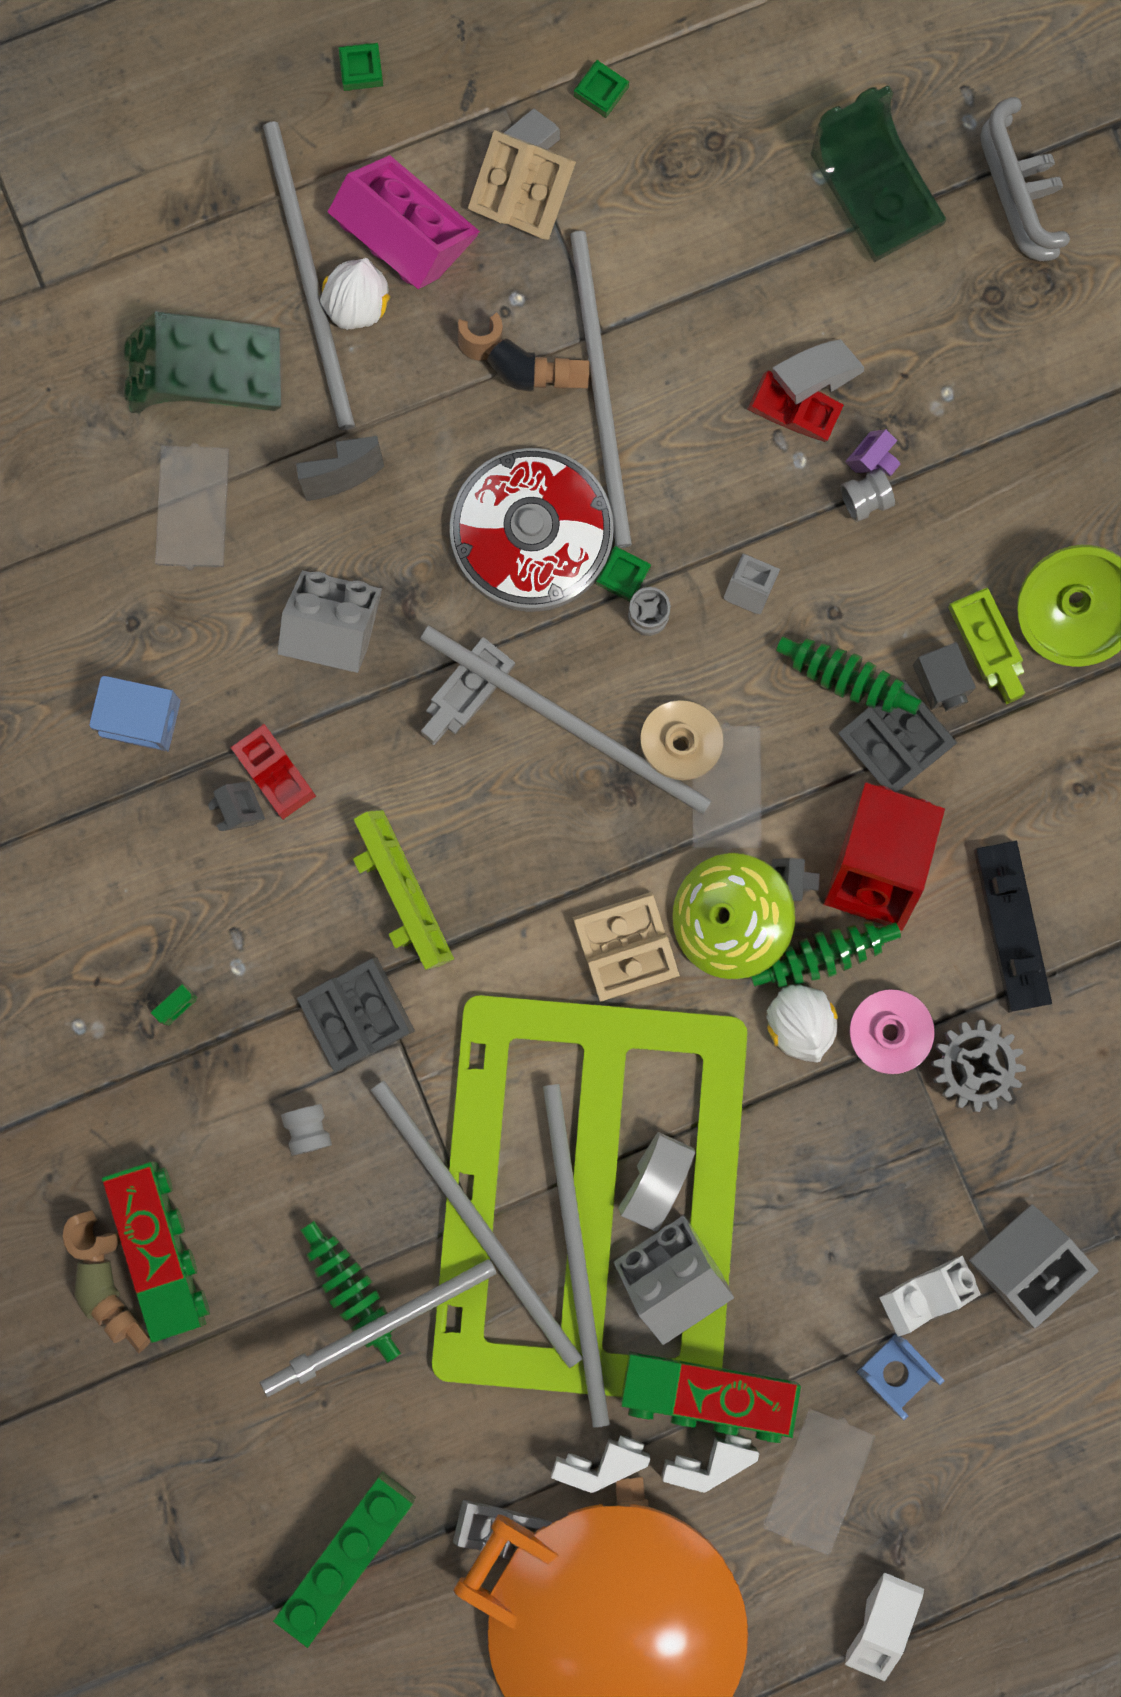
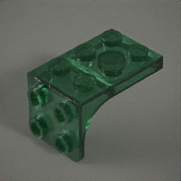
[811,85,946,263]
[124,311,281,414]

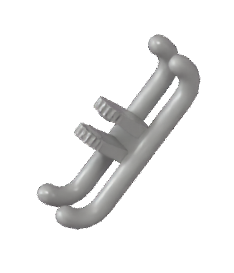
[980,97,1070,261]

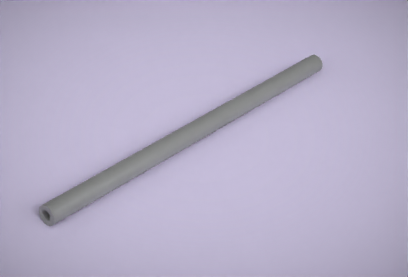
[263,122,355,430]
[570,231,632,548]
[420,625,712,814]
[371,1081,583,1368]
[543,1084,610,1427]

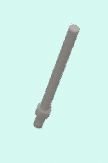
[259,1259,497,1398]

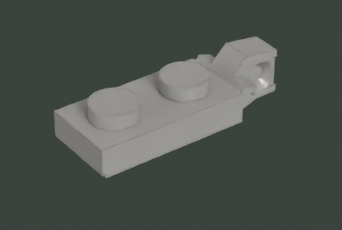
[421,637,515,745]

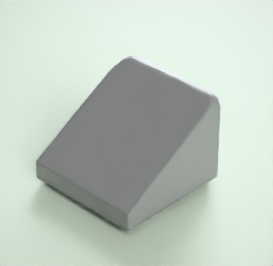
[504,108,560,150]
[724,553,780,614]

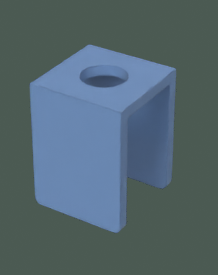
[89,676,181,752]
[856,1334,945,1420]

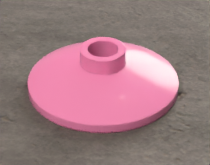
[850,990,934,1074]

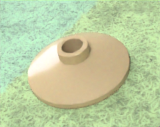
[640,700,723,780]

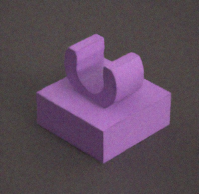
[845,429,900,476]

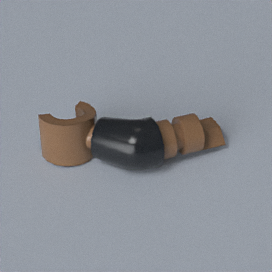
[457,312,589,392]

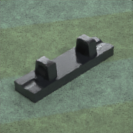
[974,840,1052,1013]

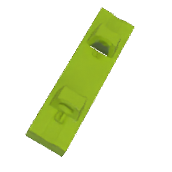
[353,810,454,970]

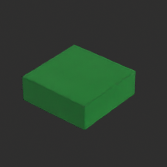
[338,43,383,91]
[574,60,629,118]
[596,546,651,602]
[151,984,198,1026]

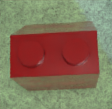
[823,782,945,931]

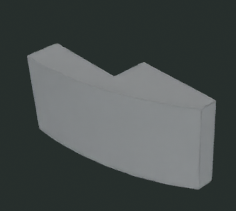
[773,339,864,405]
[618,1132,695,1232]
[453,1500,552,1559]

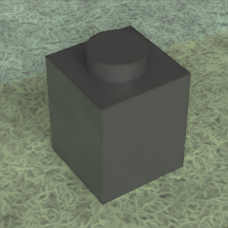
[913,642,976,712]

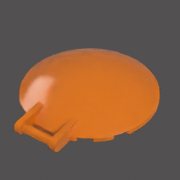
[453,1504,748,1697]

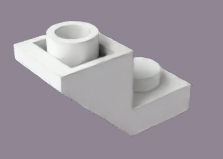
[879,1256,981,1337]
[661,1434,759,1493]
[551,1435,650,1493]
[845,1573,924,1681]

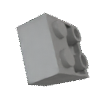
[278,570,382,673]
[969,1204,1099,1329]
[614,1215,734,1345]

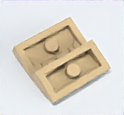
[467,130,576,240]
[572,892,680,1002]

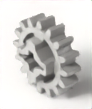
[931,1020,1026,1112]

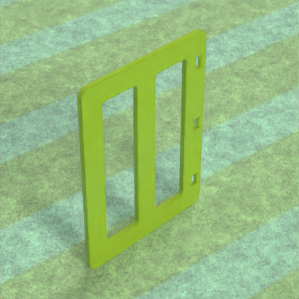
[432,995,747,1397]

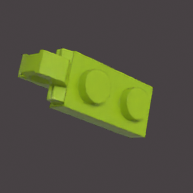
[948,588,1025,705]

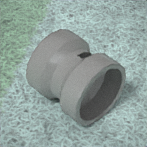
[840,468,895,522]
[628,587,671,636]
[281,1104,332,1156]

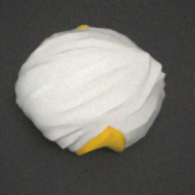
[320,258,391,330]
[766,984,838,1063]

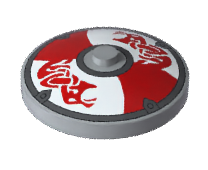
[450,448,614,612]

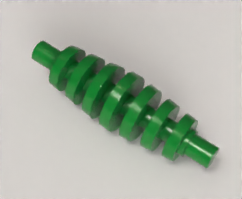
[776,637,922,715]
[750,921,901,988]
[300,1221,401,1363]

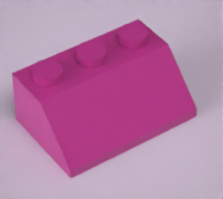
[328,155,480,289]

